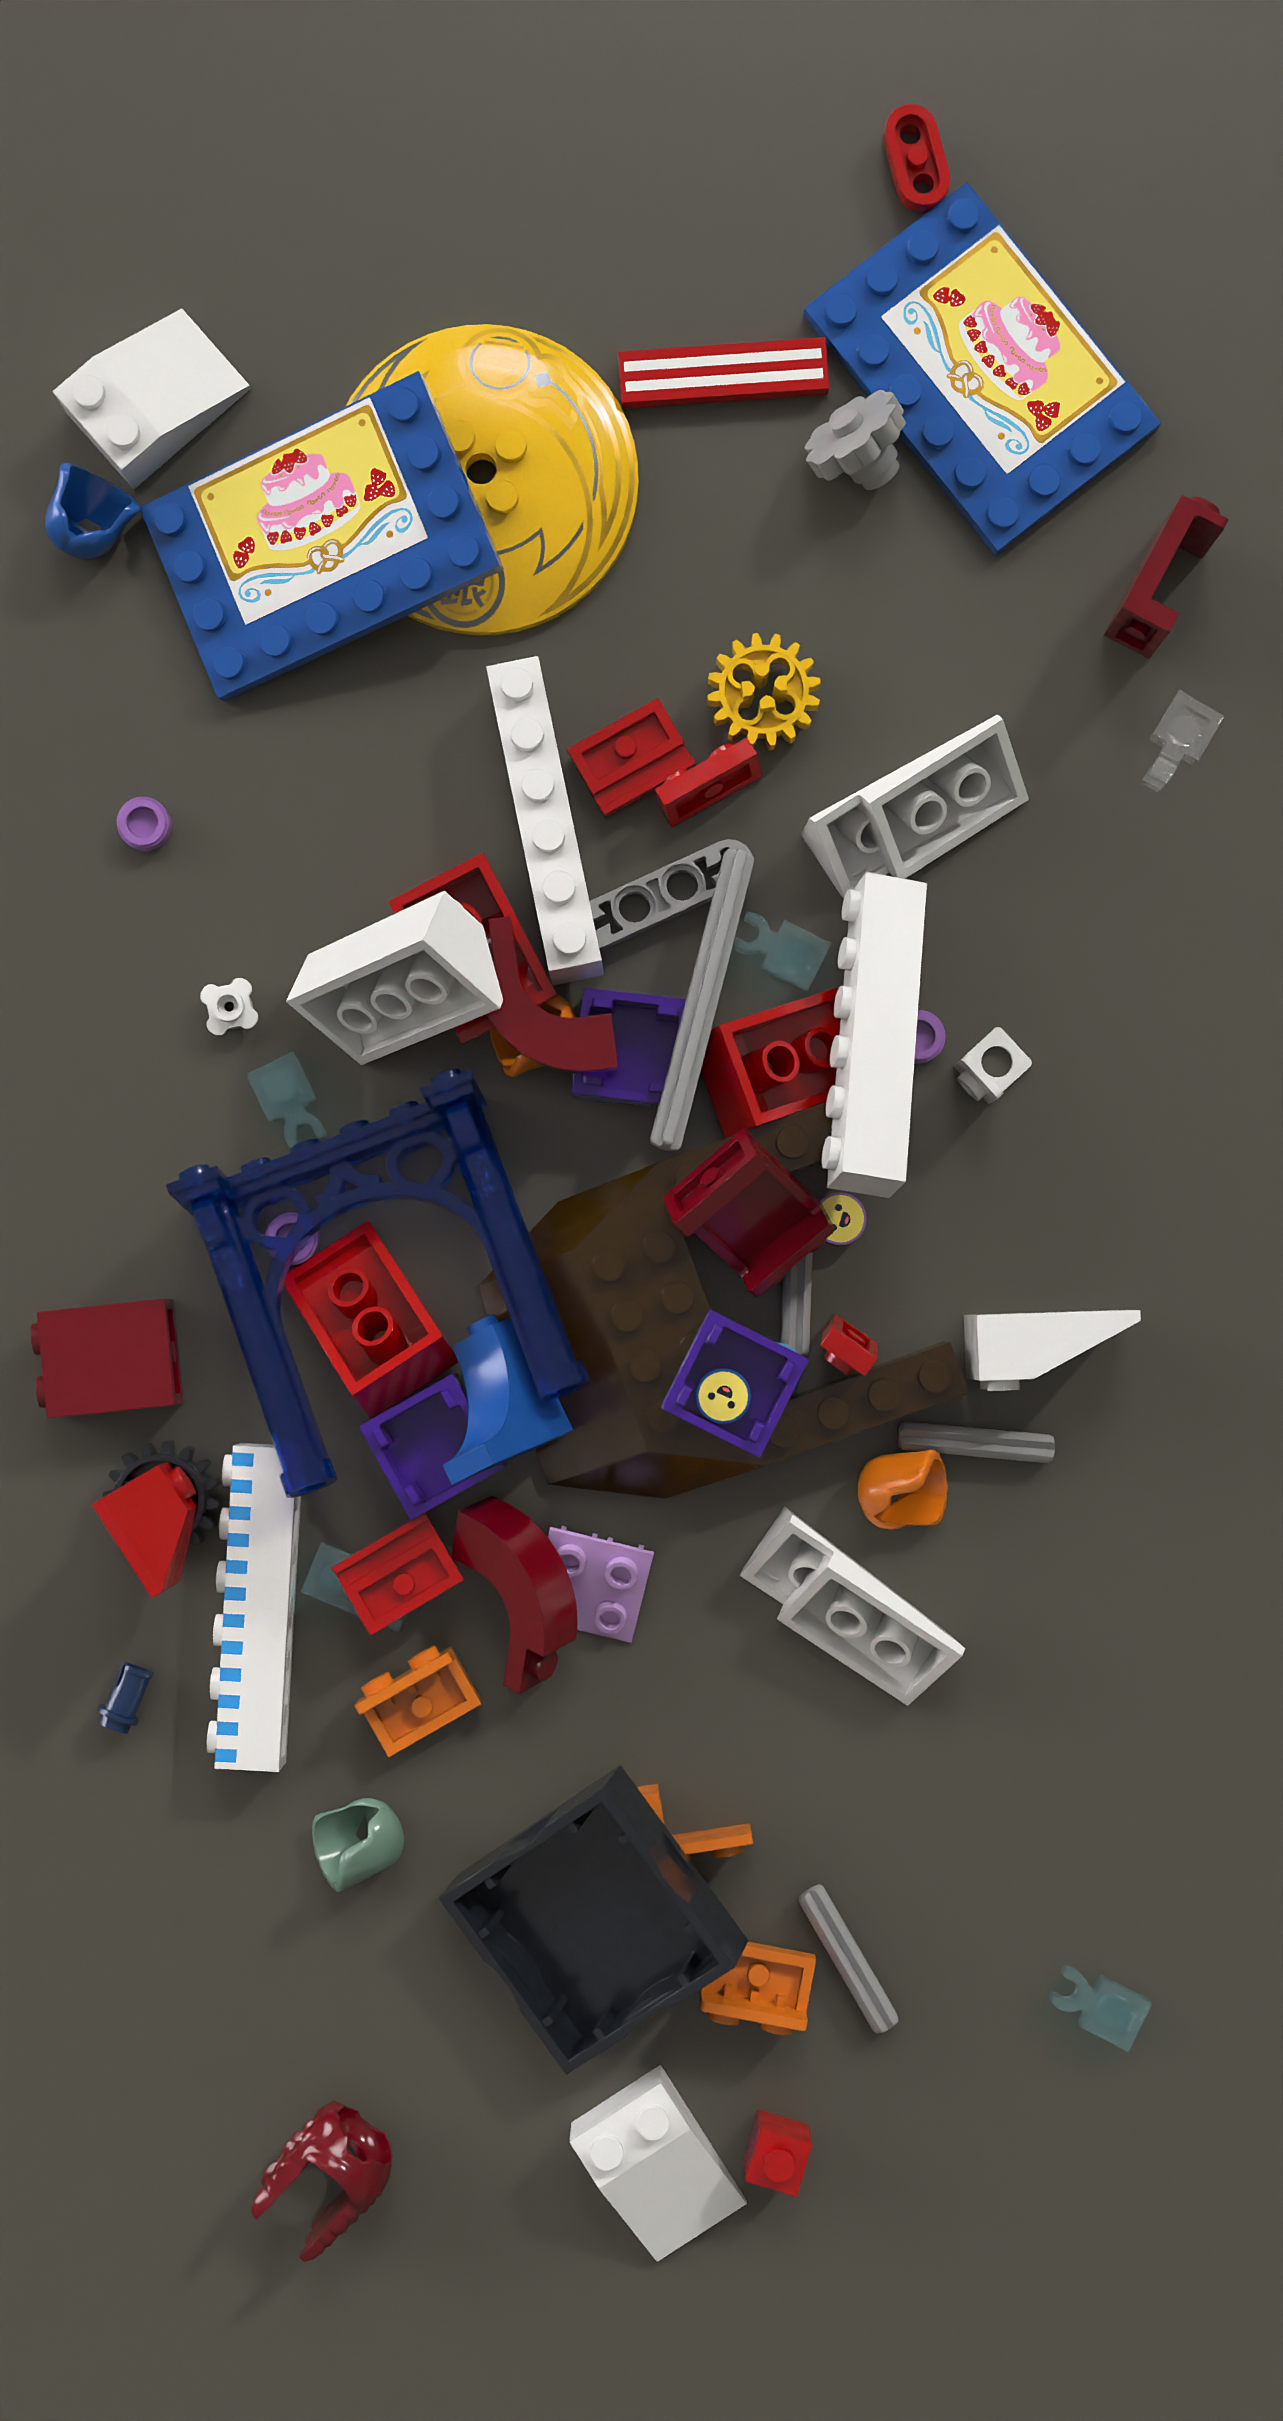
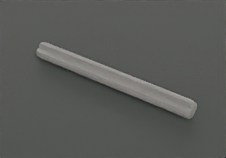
[650,849,754,1151]

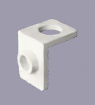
[954,1027,1032,1104]

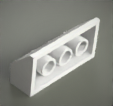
[286,891,503,1065]

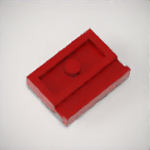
[567,698,696,818]
[331,1513,464,1635]

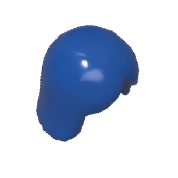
[44,463,140,559]

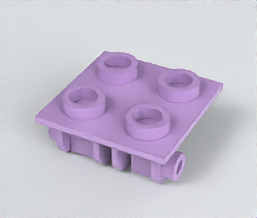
[548,1526,654,1643]

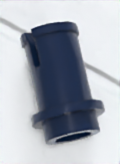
[98,1661,154,1734]

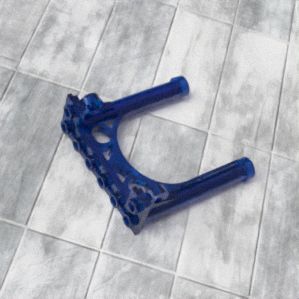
[166,1069,590,1498]

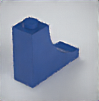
[443,1314,573,1485]

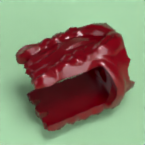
[251,2100,393,2262]

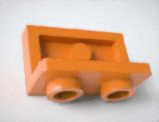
[354,1645,482,1757]
[699,1942,816,2036]

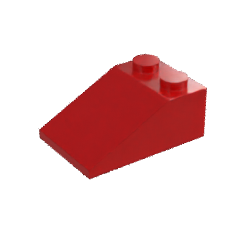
[388,852,557,1045]
[701,987,841,1138]
[280,1221,458,1419]

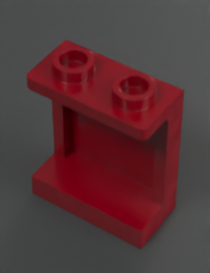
[1104,495,1229,659]
[663,1128,835,1297]
[31,1299,184,1418]

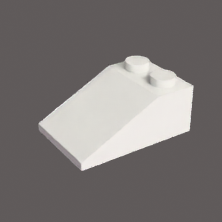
[53,309,251,489]
[964,1310,1141,1391]
[570,2065,747,2262]

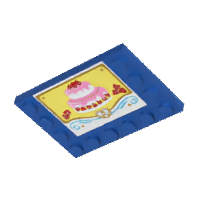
[803,182,1161,556]
[140,371,504,702]

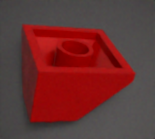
[92,1462,197,1598]

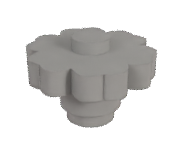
[805,390,906,490]

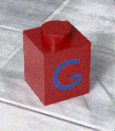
[743,2109,813,2197]

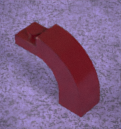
[485,916,618,1073]
[451,1496,578,1694]

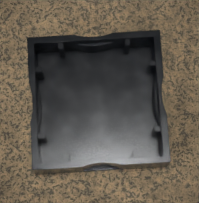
[439,1765,748,2075]

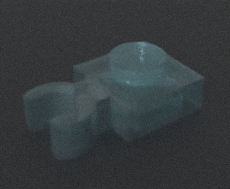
[733,912,831,992]
[246,1051,326,1151]
[1048,1966,1152,2052]

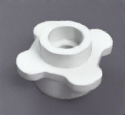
[200,978,258,1036]

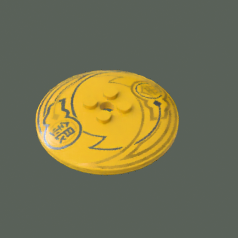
[346,324,639,636]

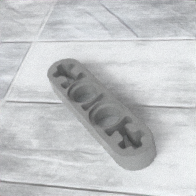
[589,839,752,952]

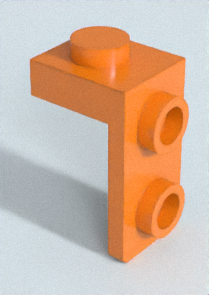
[637,1784,753,1860]

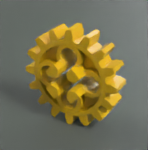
[707,633,821,750]

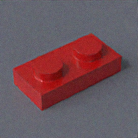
[655,737,762,828]
[820,1313,878,1376]

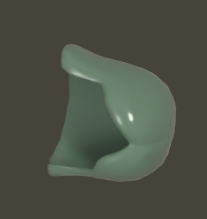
[312,1797,404,1892]

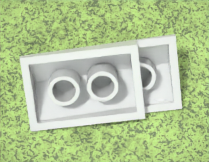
[801,715,1029,898]
[740,1506,965,1706]

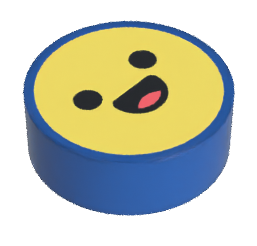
[696,1368,751,1424]

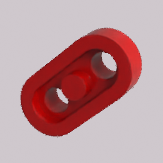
[883,104,951,213]

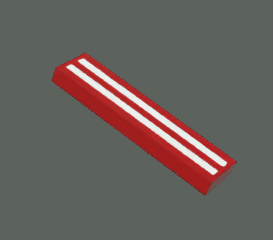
[618,337,829,409]

